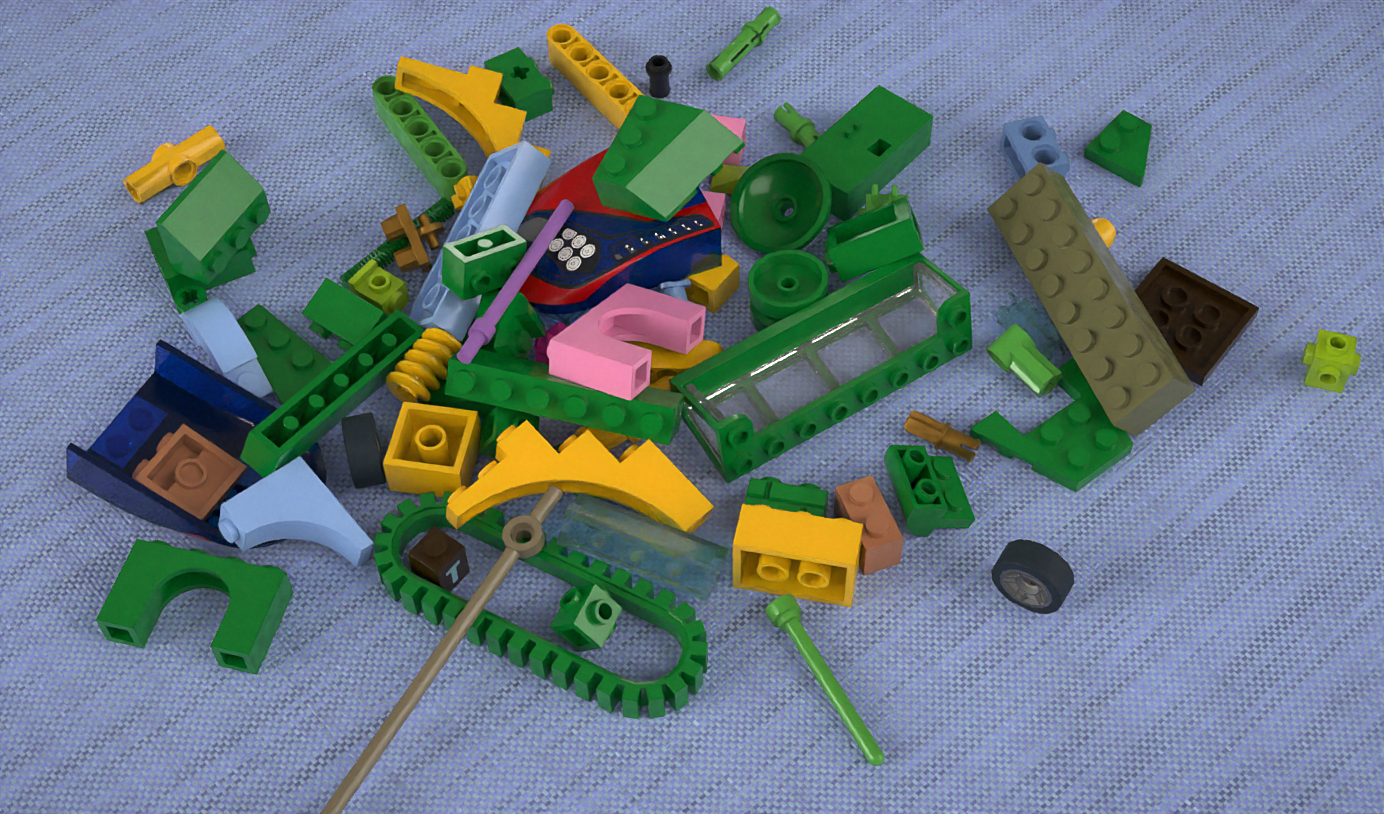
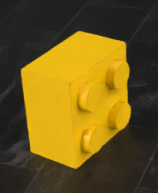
[383,401,481,498]

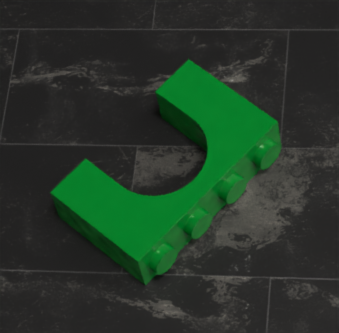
[96,539,293,675]

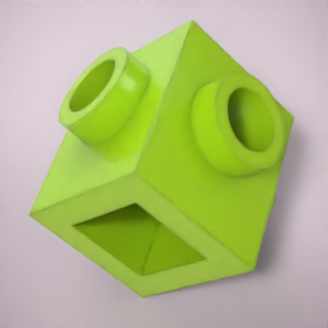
[1302,329,1361,394]

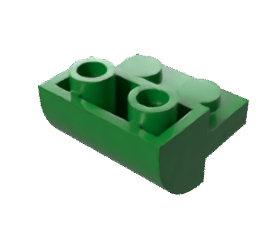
[884,445,975,537]

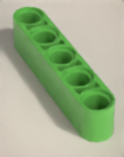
[372,75,468,201]

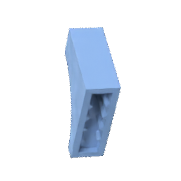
[218,456,374,569]

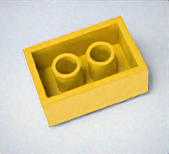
[733,504,863,608]

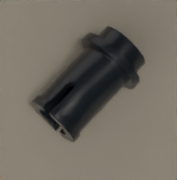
[645,55,672,99]

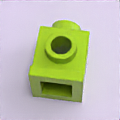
[348,259,410,317]

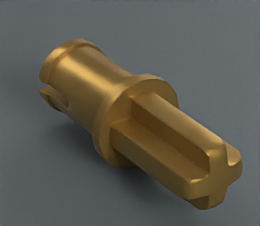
[904,410,981,463]

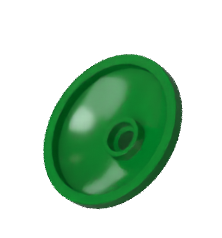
[730,153,832,255]

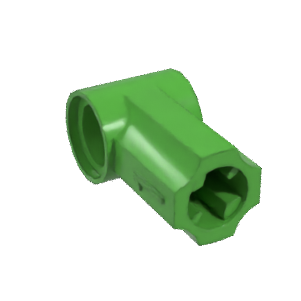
[986,323,1062,398]

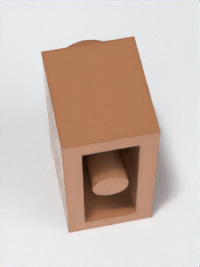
[833,475,904,575]

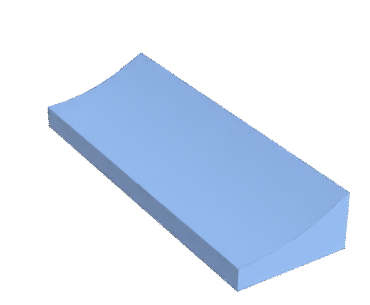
[407,140,552,342]

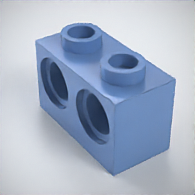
[1000,115,1070,181]

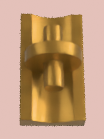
[380,203,445,273]

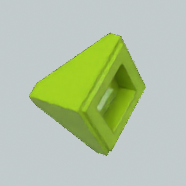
[710,164,749,194]

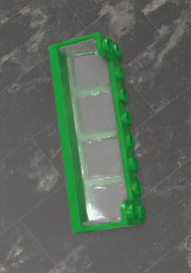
[669,252,973,484]

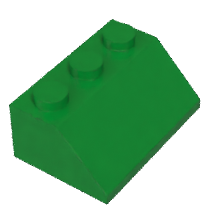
[156,149,271,285]

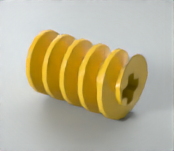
[386,328,463,403]

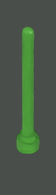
[765,594,885,766]

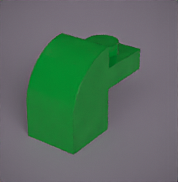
[475,290,545,359]

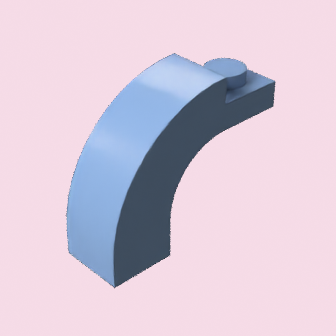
[180,297,273,409]

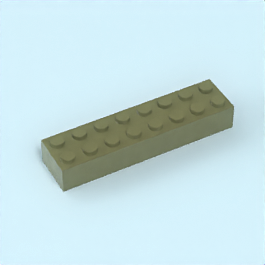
[987,162,1196,436]

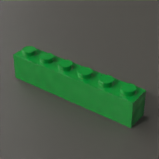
[240,309,425,478]
[445,347,685,445]

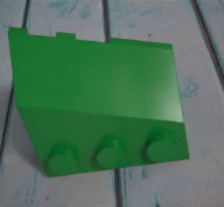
[592,95,745,222]

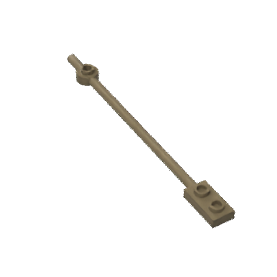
[302,485,563,814]

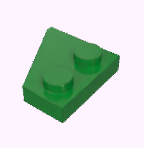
[1084,110,1152,188]

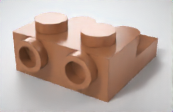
[132,424,247,529]

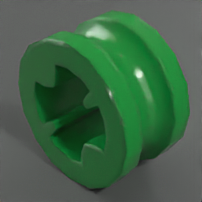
[174,284,208,317]

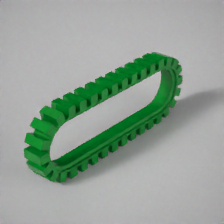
[373,491,708,719]

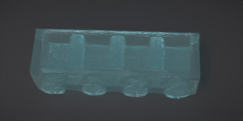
[556,492,729,601]

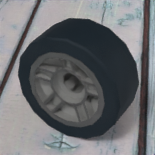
[341,412,386,489]
[991,539,1074,614]

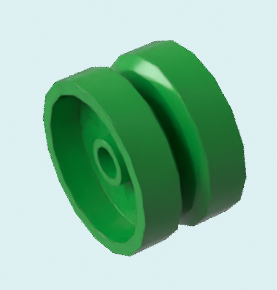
[748,250,829,332]

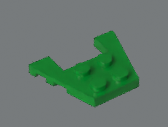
[969,358,1133,492]

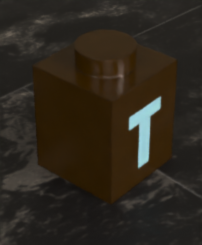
[407,526,470,592]

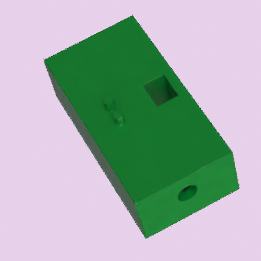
[800,85,933,221]

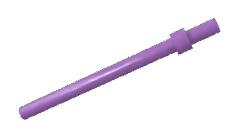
[457,200,574,364]

